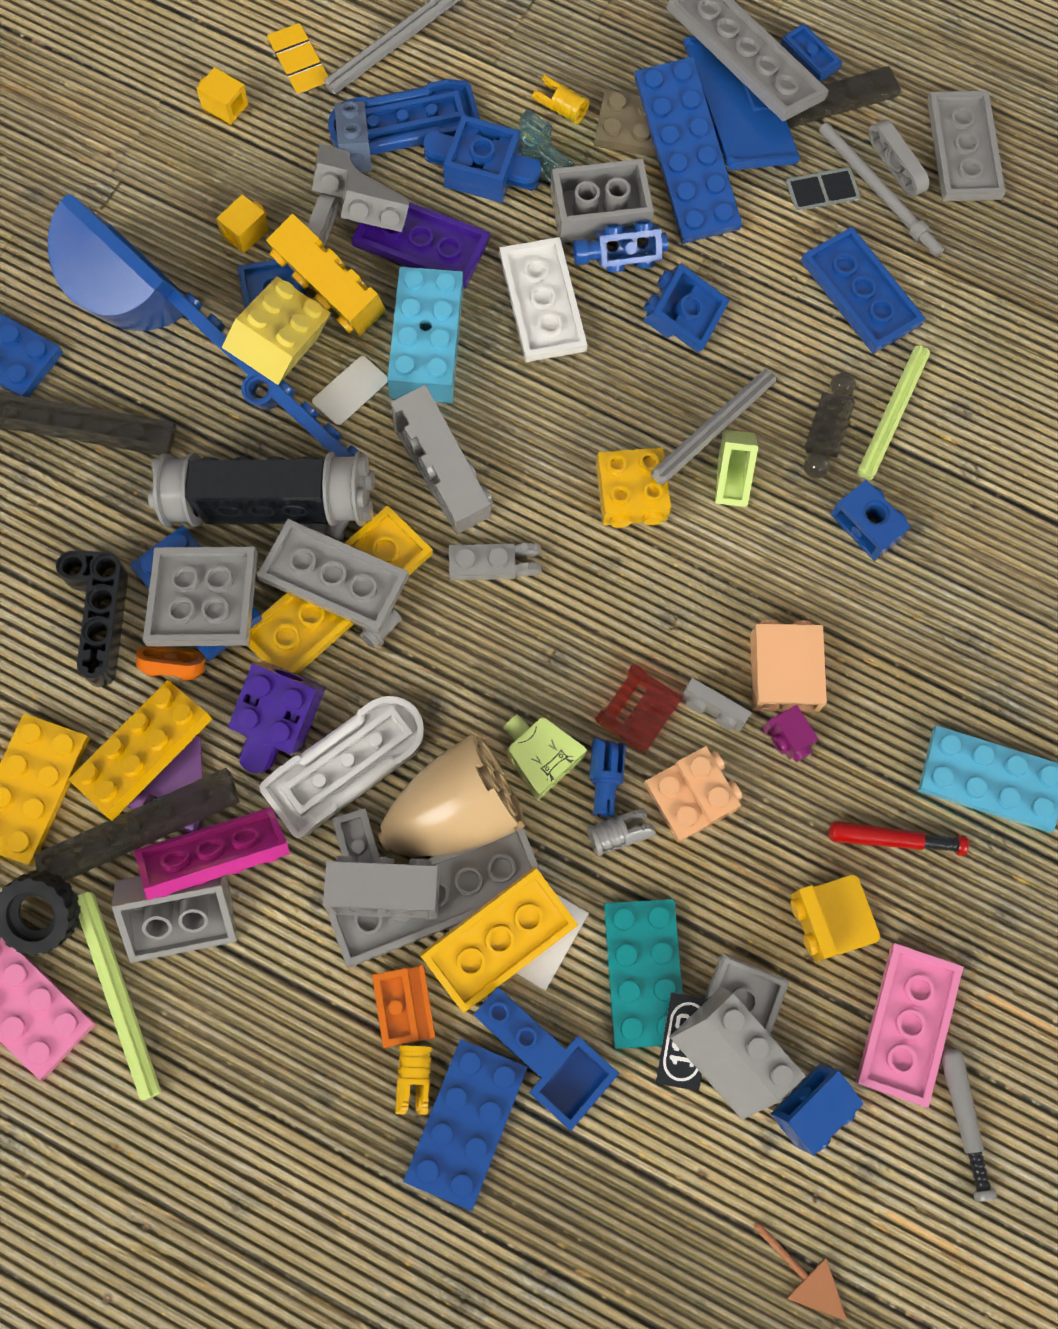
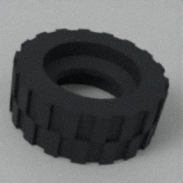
[0,870,81,956]

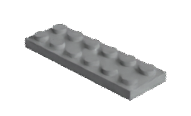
[666,0,829,122]
[326,828,542,968]

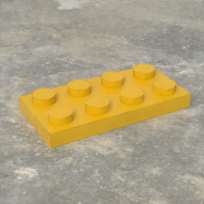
[68,680,212,821]
[0,713,91,867]
[420,866,578,1013]

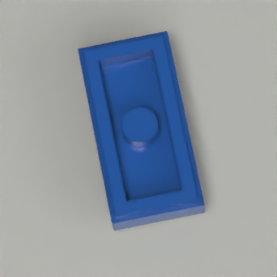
[780,23,842,82]

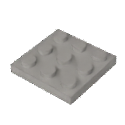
[143,547,258,646]

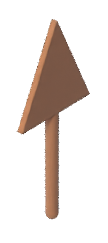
[754,1223,847,1321]

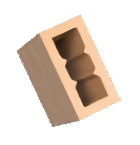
[750,620,827,712]

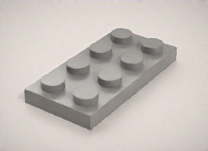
[927,91,1006,201]
[257,519,409,634]

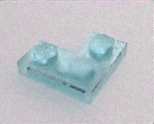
[519,109,574,182]

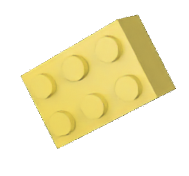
[222,276,331,385]

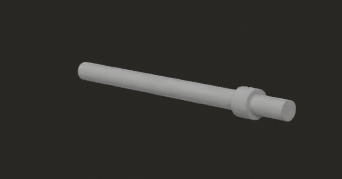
[819,122,945,257]

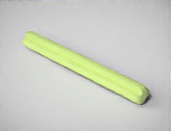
[857,345,930,480]

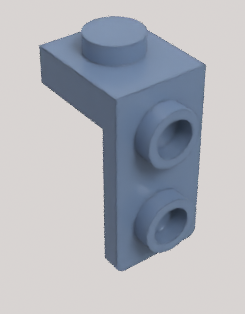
[334,101,372,172]

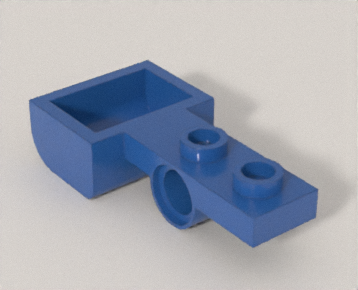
[473,987,619,1131]

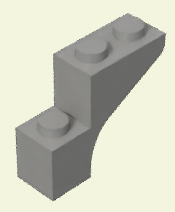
[312,144,409,232]

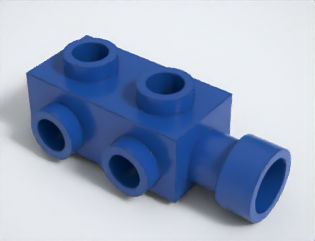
[573,220,668,272]

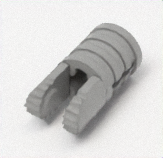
[587,808,657,857]

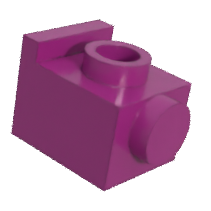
[762,705,819,763]

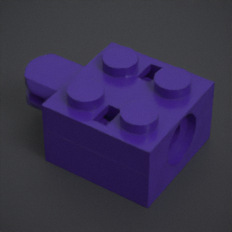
[228,661,326,774]

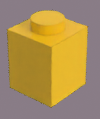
[196,67,248,125]
[216,194,269,254]

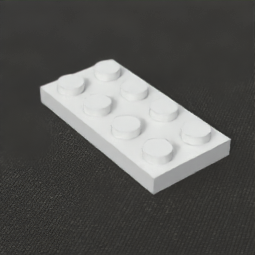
[499,237,587,363]

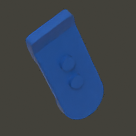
[328,79,480,155]

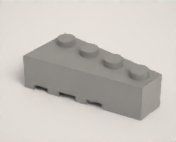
[391,385,493,535]

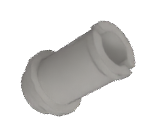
[360,609,402,648]

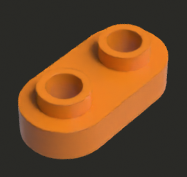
[136,646,205,680]

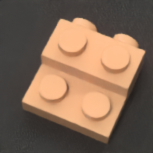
[644,746,742,843]

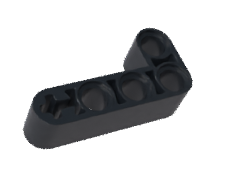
[56,551,128,688]

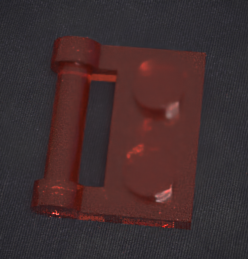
[595,664,683,754]

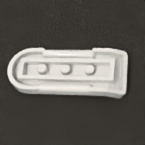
[259,696,424,838]

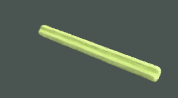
[78,892,161,1100]

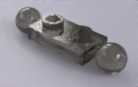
[804,372,856,479]

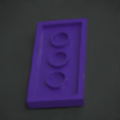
[352,202,490,289]

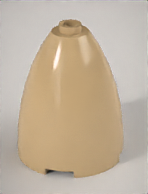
[378,734,525,857]

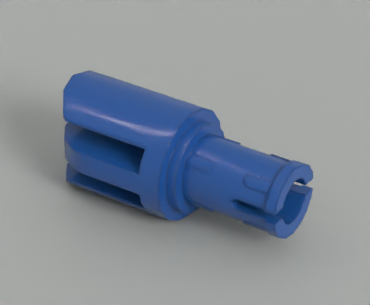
[589,738,626,817]

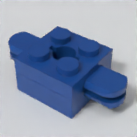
[423,115,541,203]

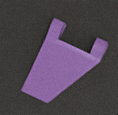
[127,736,205,833]

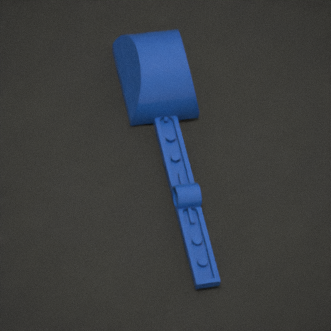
[48,194,359,457]

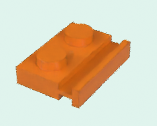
[372,965,436,1048]

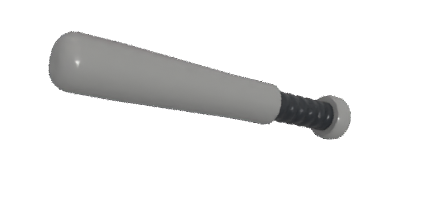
[941,1049,997,1202]

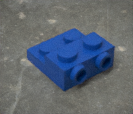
[643,264,730,353]

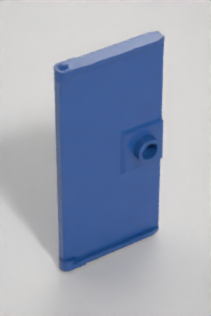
[683,36,800,171]

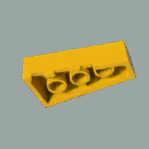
[266,213,386,336]

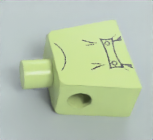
[503,714,587,801]

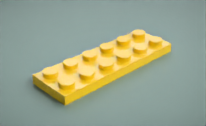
[247,505,433,674]

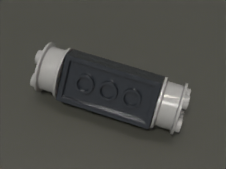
[148,451,375,527]

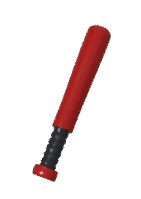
[828,821,969,856]

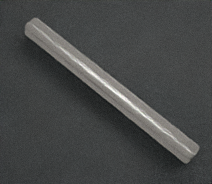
[324,0,460,94]
[651,369,776,485]

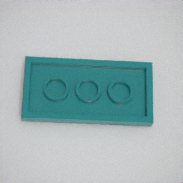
[603,899,683,1049]

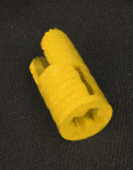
[531,74,590,125]
[395,1045,432,1115]

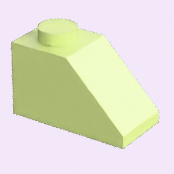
[715,430,758,507]

